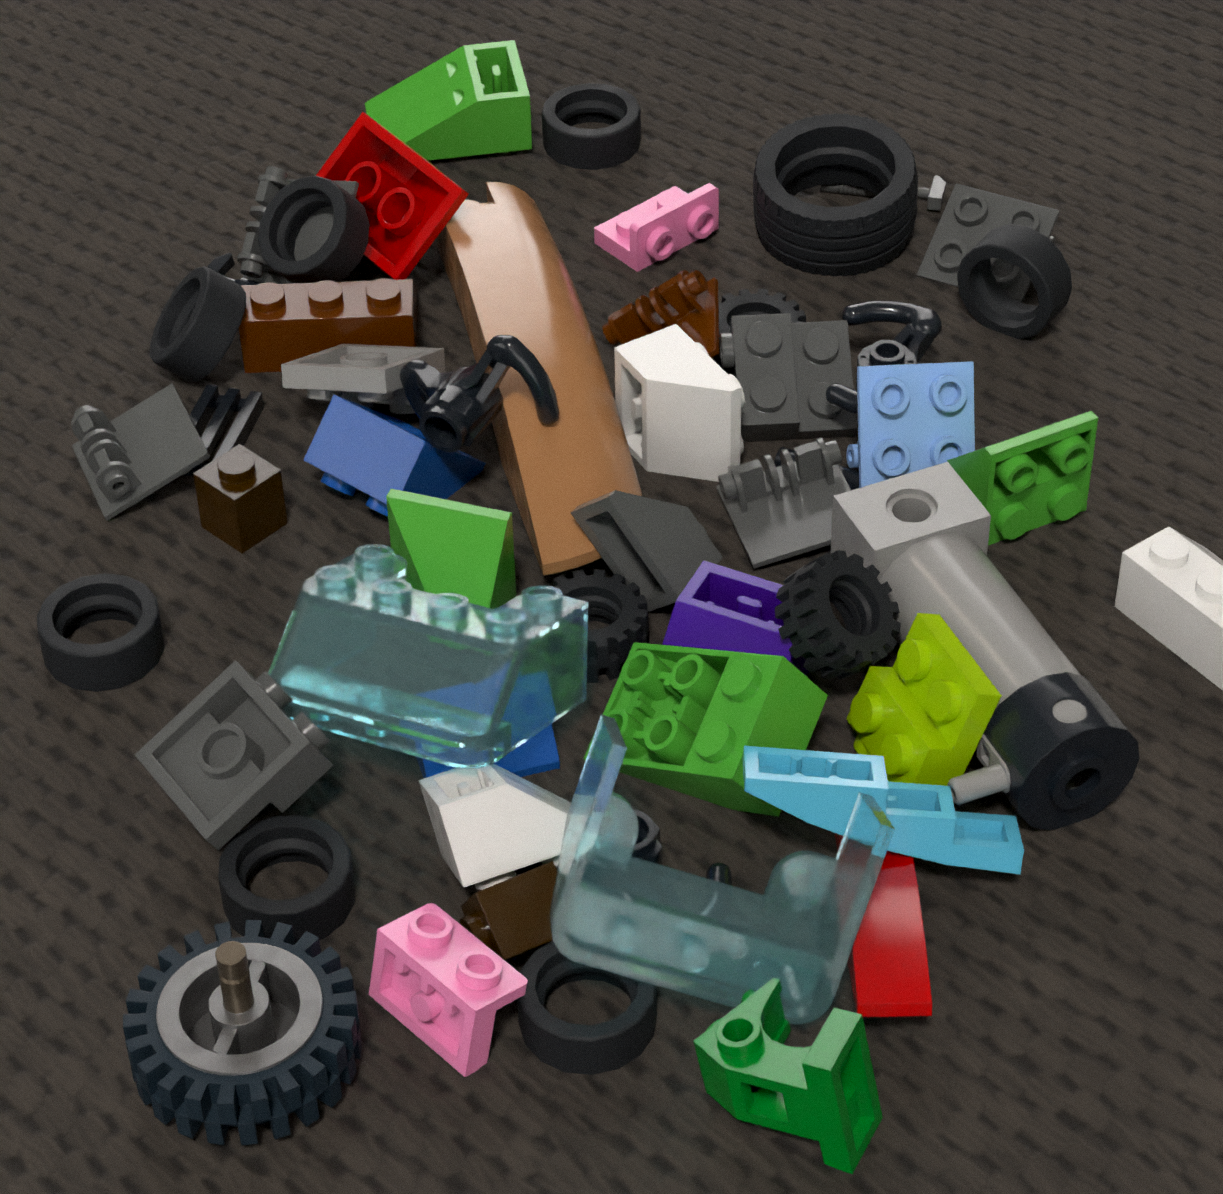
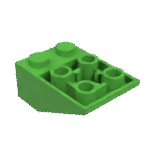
[365,40,532,161]
[583,642,828,817]

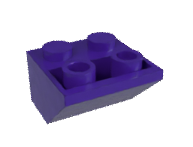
[662,560,810,677]

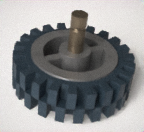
[123,920,362,1145]

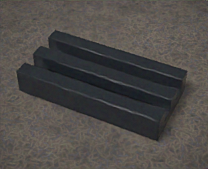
[184,384,264,477]

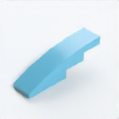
[742,746,1024,874]

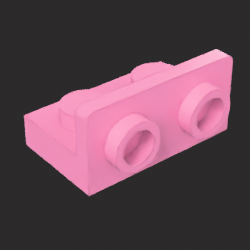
[594,183,719,272]
[368,903,528,1077]

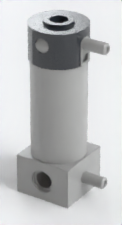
[830,462,1140,830]

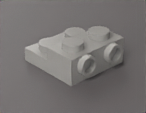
[281,344,445,414]

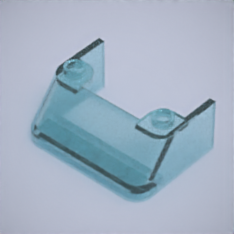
[549,714,895,1024]

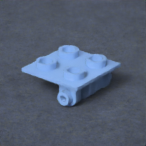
[846,361,975,488]

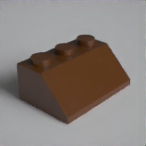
[239,278,418,373]

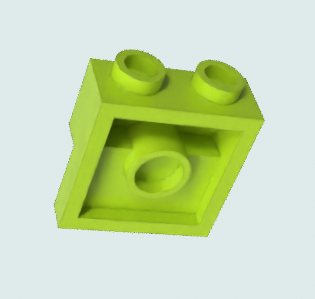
[846,613,1002,786]

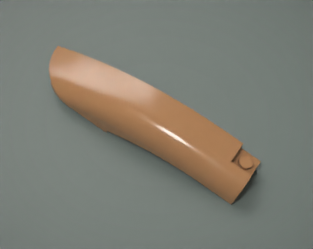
[437,182,642,575]

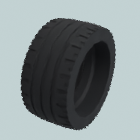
[753,113,918,277]

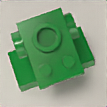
[693,978,883,1174]

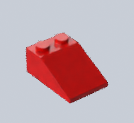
[316,112,469,280]

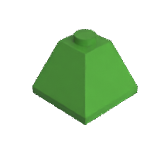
[386,489,517,655]

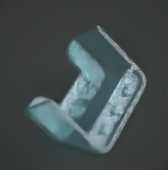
[268,544,588,769]

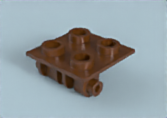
[602,270,719,358]

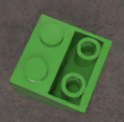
[947,411,1098,545]

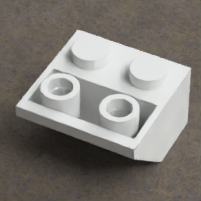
[614,324,745,482]
[418,759,599,890]

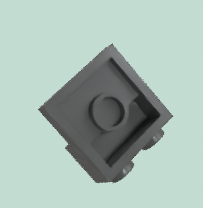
[720,313,857,442]
[134,660,333,851]

